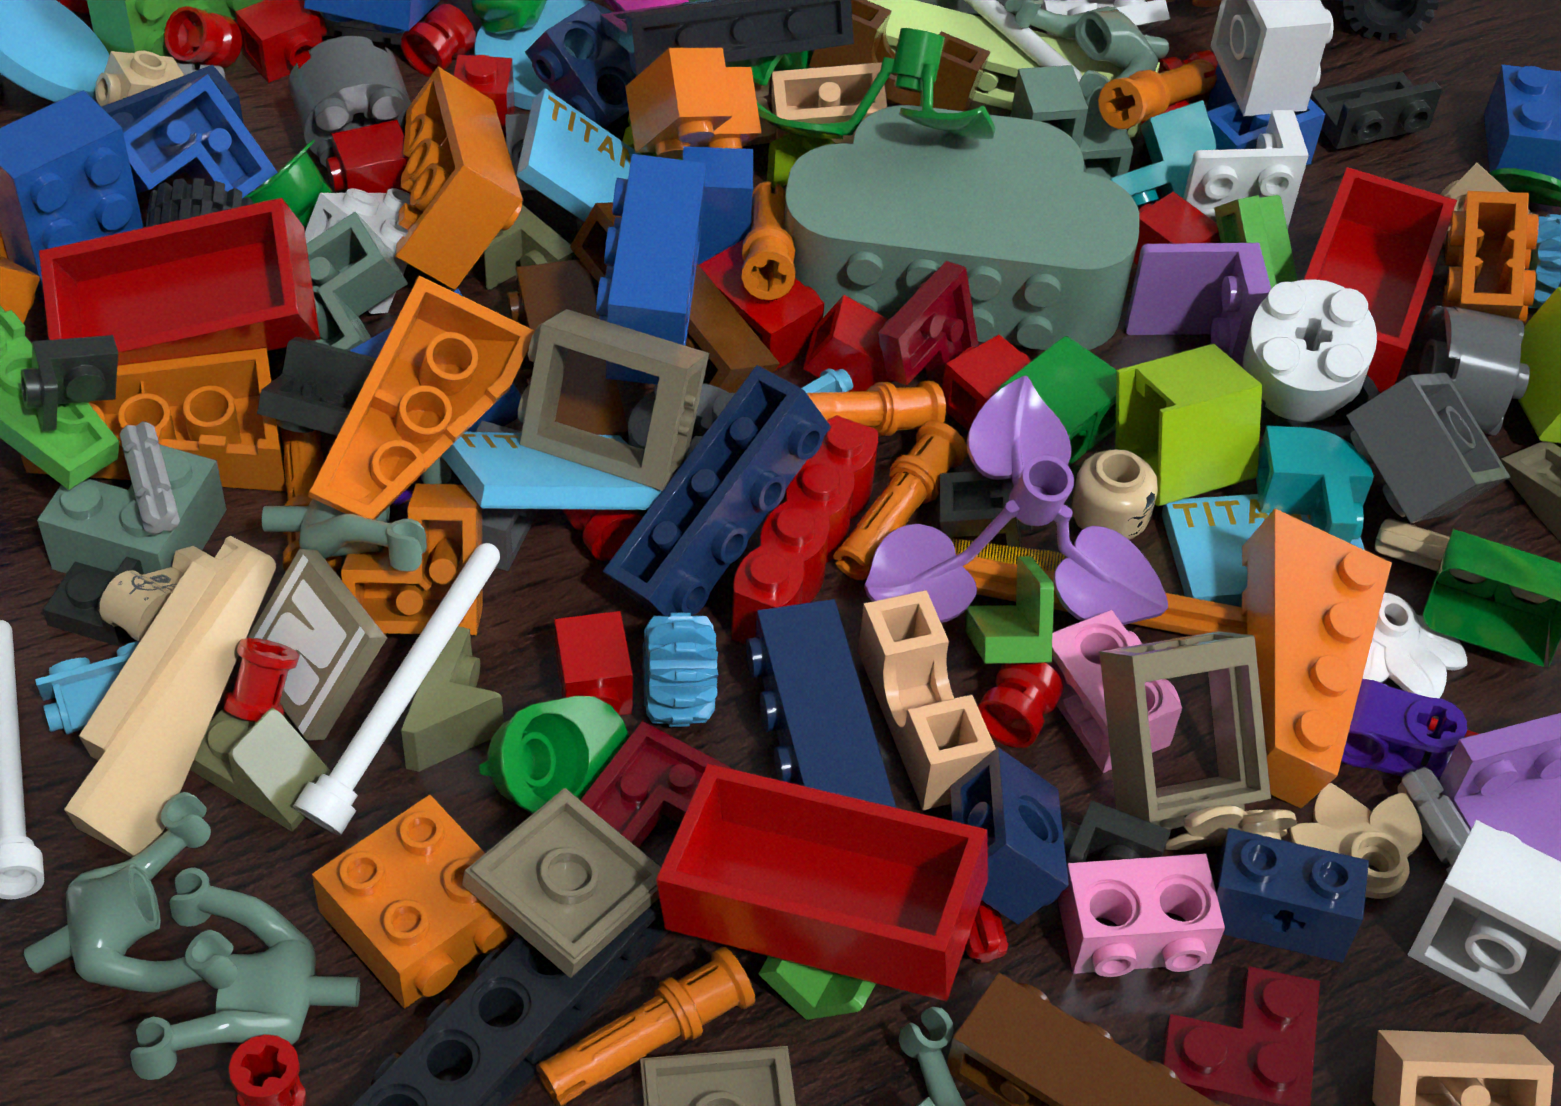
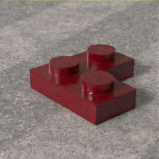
[878,261,979,389]
[580,721,735,848]
[1161,966,1320,1106]

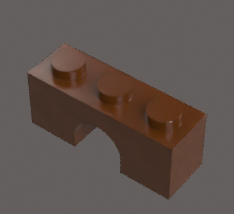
[809,0,990,112]

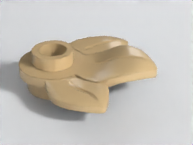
[1289,783,1422,899]
[1165,805,1297,851]

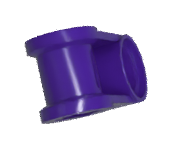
[1341,679,1467,780]

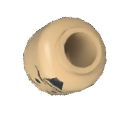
[1072,449,1158,540]

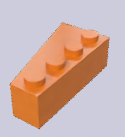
[396,67,523,290]
[20,348,287,492]
[1242,508,1392,808]

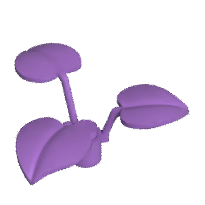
[864,376,1168,625]

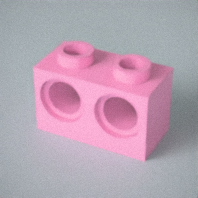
[1045,610,1182,773]
[1058,854,1225,977]

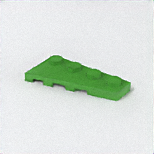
[0,306,119,490]

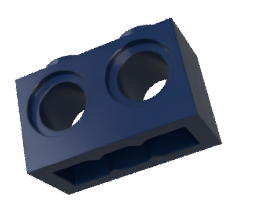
[525,1,637,130]

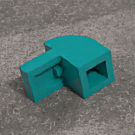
[1109,100,1216,207]
[1256,426,1374,543]

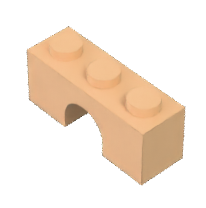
[858,590,996,810]

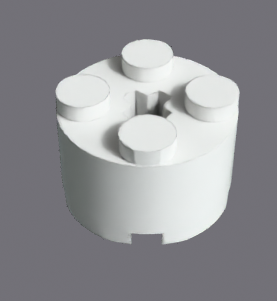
[1243,279,1377,422]

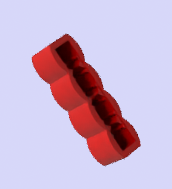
[731,415,878,645]

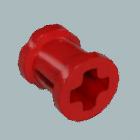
[224,638,300,722]
[229,1034,307,1106]

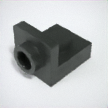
[21,335,118,432]
[940,471,1032,554]
[43,557,144,647]
[1063,800,1171,864]

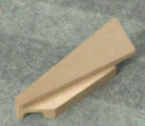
[64,536,276,857]

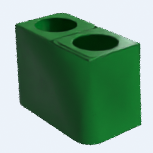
[995,336,1116,466]
[1423,529,1561,667]

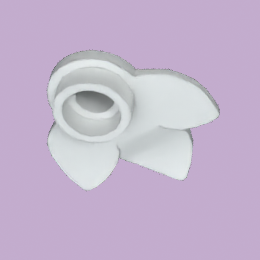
[1362,593,1467,698]

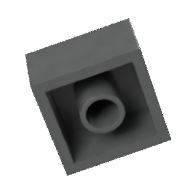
[1346,373,1510,523]

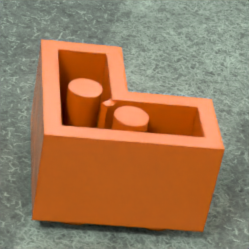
[625,48,761,159]
[341,484,483,635]

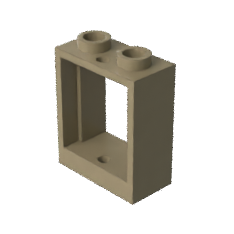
[518,309,709,491]
[1099,631,1271,829]

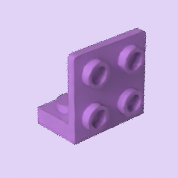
[1125,243,1271,368]
[1439,713,1561,862]

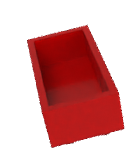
[1304,167,1457,394]
[39,198,320,365]
[656,764,988,1001]

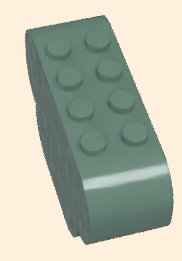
[784,105,1139,350]

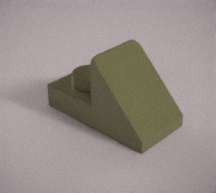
[484,205,577,290]
[401,626,504,772]
[190,708,331,832]

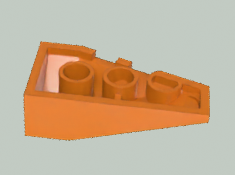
[308,276,535,520]

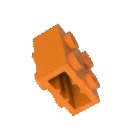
[1442,191,1539,324]
[312,795,516,1009]

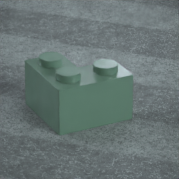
[1010,65,1133,179]
[306,211,408,351]
[37,444,227,574]

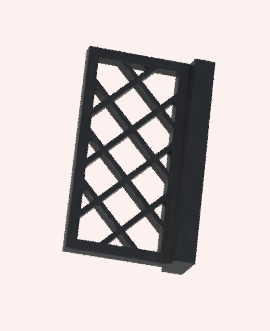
[600,0,854,76]

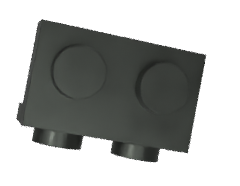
[1310,72,1442,149]
[257,337,377,436]

